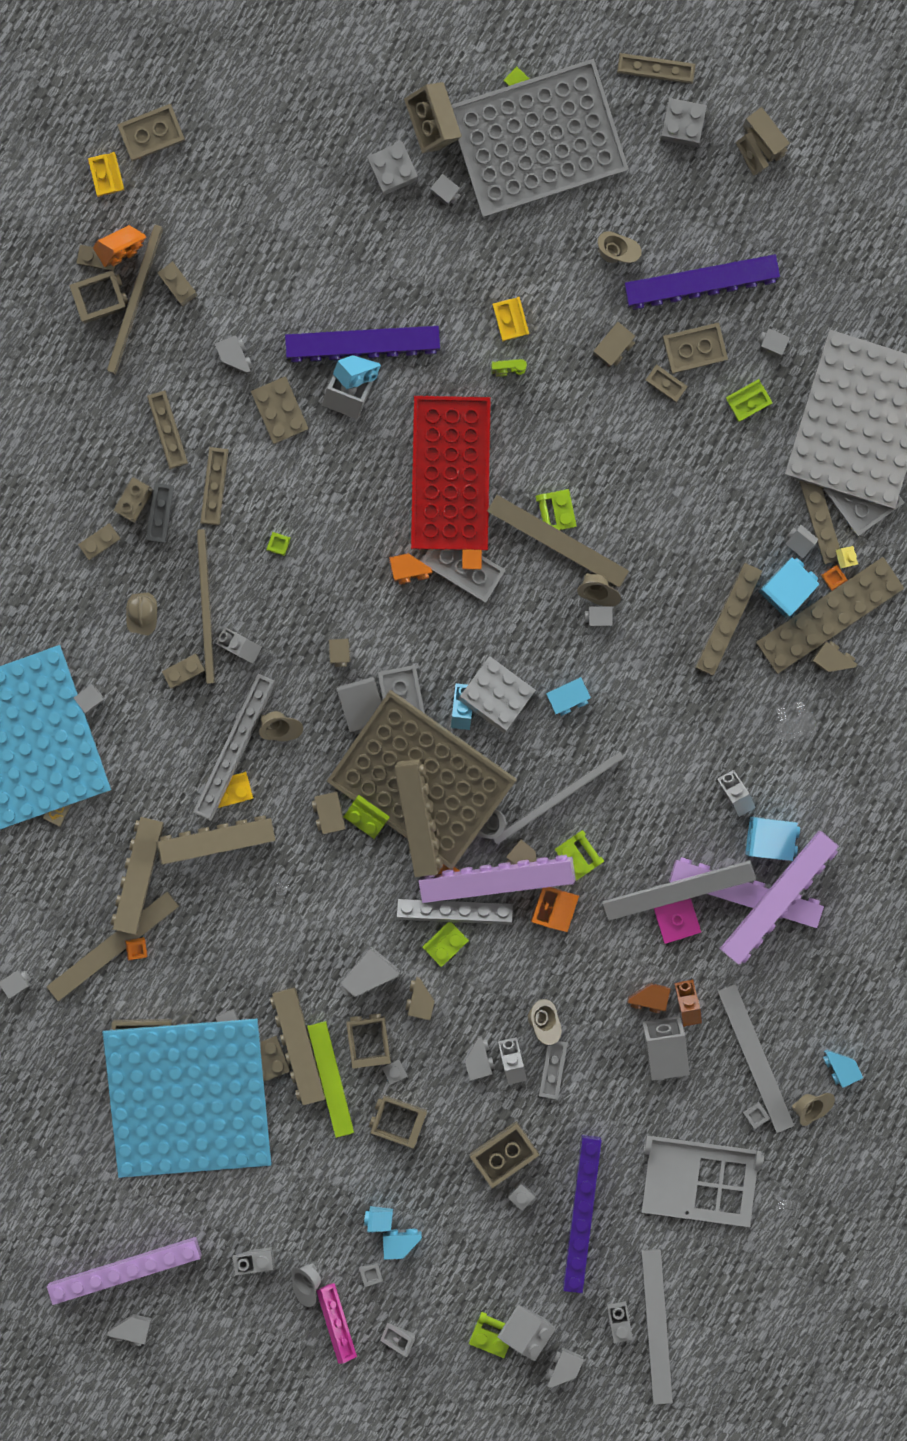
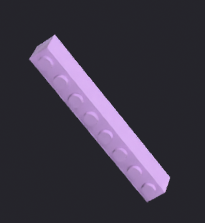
[720,831,839,964]
[419,855,576,903]
[669,857,824,928]
[47,1237,202,1305]

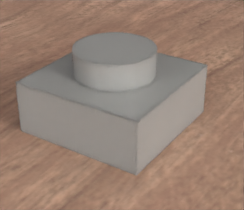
[382,1059,408,1085]
[743,1102,770,1129]
[359,1262,383,1287]

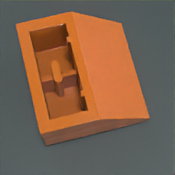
[93,225,146,267]
[389,554,432,585]
[531,887,579,932]

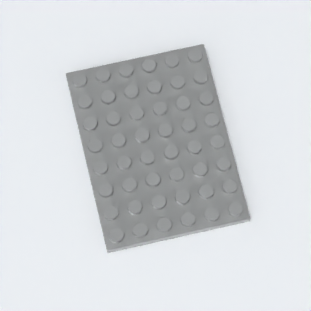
[451,59,629,217]
[784,330,907,510]

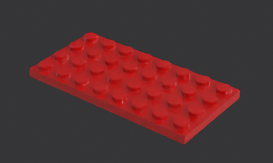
[411,396,491,551]

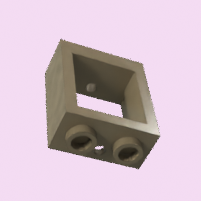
[743,107,790,162]
[69,270,129,324]
[113,477,154,523]
[346,1013,391,1069]
[368,1095,427,1149]

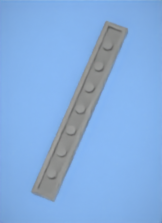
[193,673,276,821]
[493,752,624,844]
[603,861,756,921]
[717,984,794,1133]
[641,1249,673,1405]

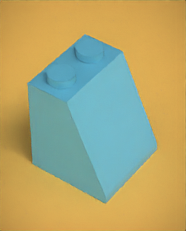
[758,558,819,618]
[745,816,800,861]

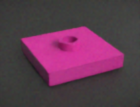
[654,898,701,944]

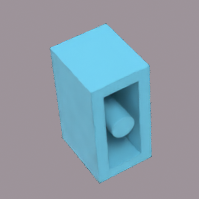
[546,677,591,716]

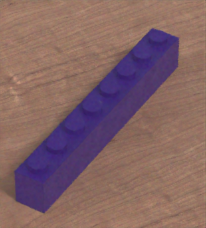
[624,254,780,310]
[285,326,440,363]
[563,1135,602,1293]

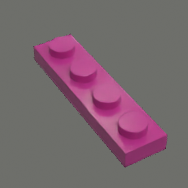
[316,1283,357,1364]

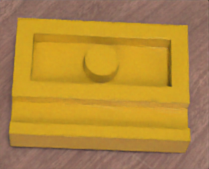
[88,152,125,197]
[492,297,529,342]
[218,772,253,808]

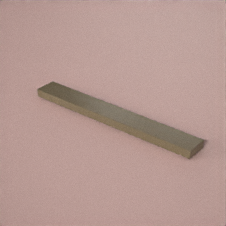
[107,225,163,375]
[487,494,629,587]
[197,529,215,684]
[46,891,179,1001]

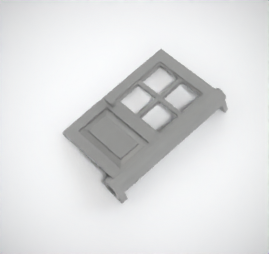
[641,1135,764,1227]

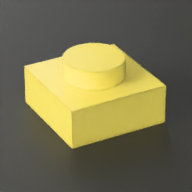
[836,546,858,569]

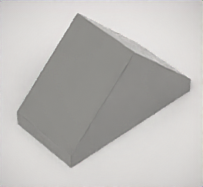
[380,1323,415,1357]

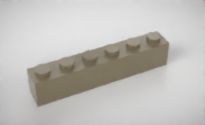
[694,563,762,676]
[395,759,443,877]
[156,815,276,864]
[111,817,164,935]
[270,987,325,1105]

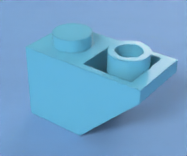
[333,355,381,389]
[451,683,472,730]
[823,1050,863,1088]
[364,1206,393,1232]
[383,1229,422,1259]

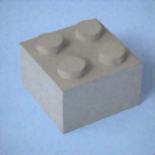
[660,98,707,147]
[367,141,418,196]

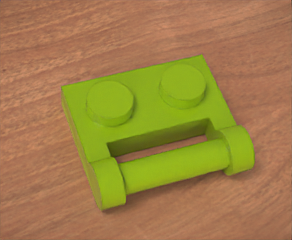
[491,359,527,377]
[535,489,577,530]
[555,830,604,881]
[469,1312,509,1358]

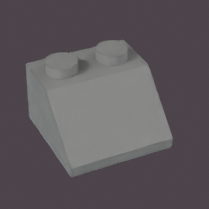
[322,375,373,419]
[498,1305,556,1361]

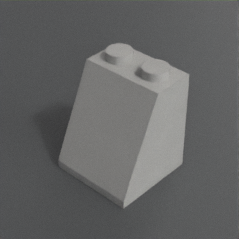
[336,677,381,735]
[340,946,400,996]
[642,1016,690,1081]

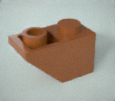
[674,980,702,1027]
[627,983,670,1013]

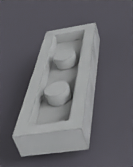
[539,1040,568,1100]

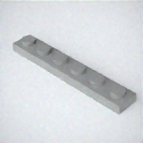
[397,899,513,925]

